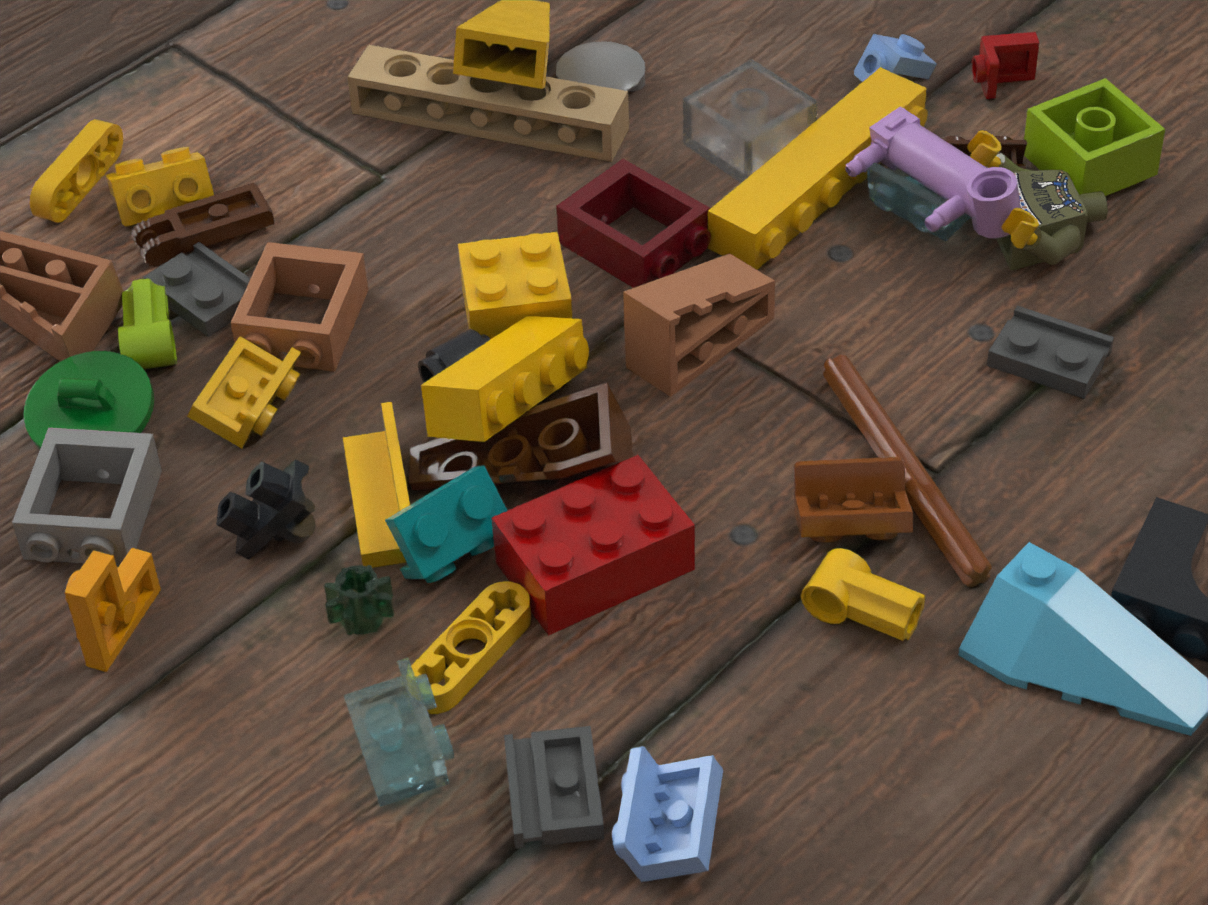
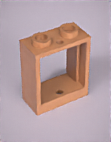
[230,242,368,372]

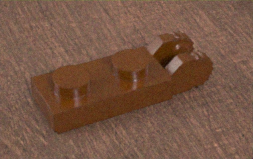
[131,183,275,267]

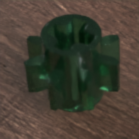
[324,565,395,636]

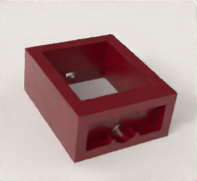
[556,159,711,288]

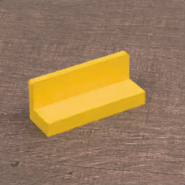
[343,402,410,569]

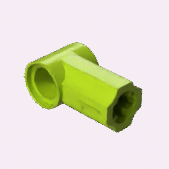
[118,279,177,369]

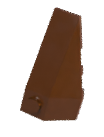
[409,383,633,491]

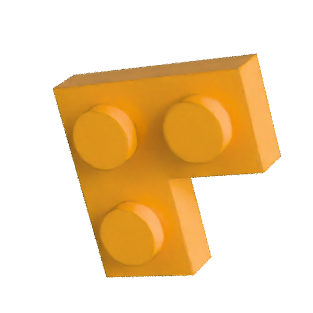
[64,548,161,672]

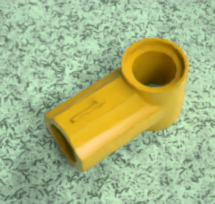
[801,548,925,641]

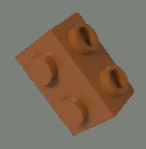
[794,457,913,542]

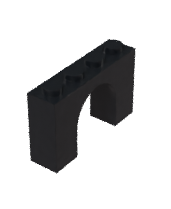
[1111,497,1208,663]

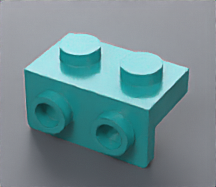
[385,465,507,583]

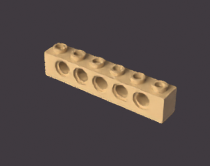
[347,45,629,162]

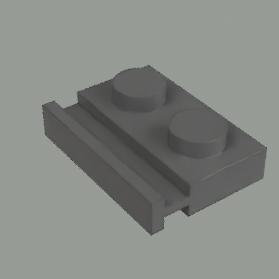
[143,242,251,337]
[987,306,1114,399]
[504,726,604,849]

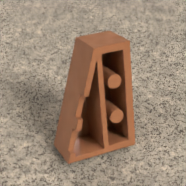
[0,231,123,361]
[623,254,775,397]

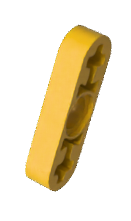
[30,119,123,223]
[407,581,531,714]

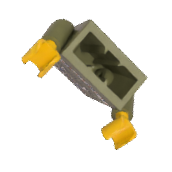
[967,130,1108,270]

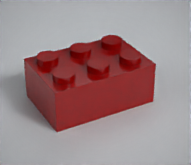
[491,455,695,636]

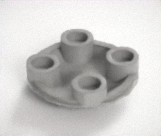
[556,42,645,92]

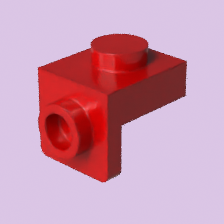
[972,32,1039,99]

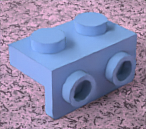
[612,746,723,882]

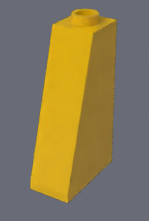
[453,0,550,89]

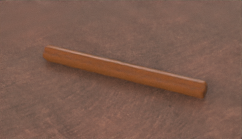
[823,354,992,587]

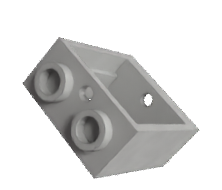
[12,428,162,566]

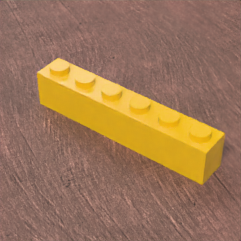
[708,67,928,270]

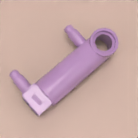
[845,106,1021,238]

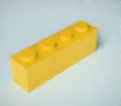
[421,316,589,442]

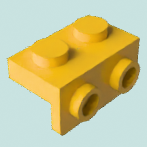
[106,147,214,226]
[187,336,301,449]

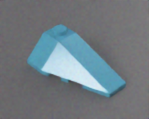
[958,542,1208,736]

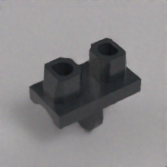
[216,459,316,560]

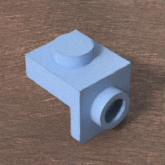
[854,34,937,82]

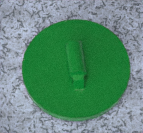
[23,351,154,450]

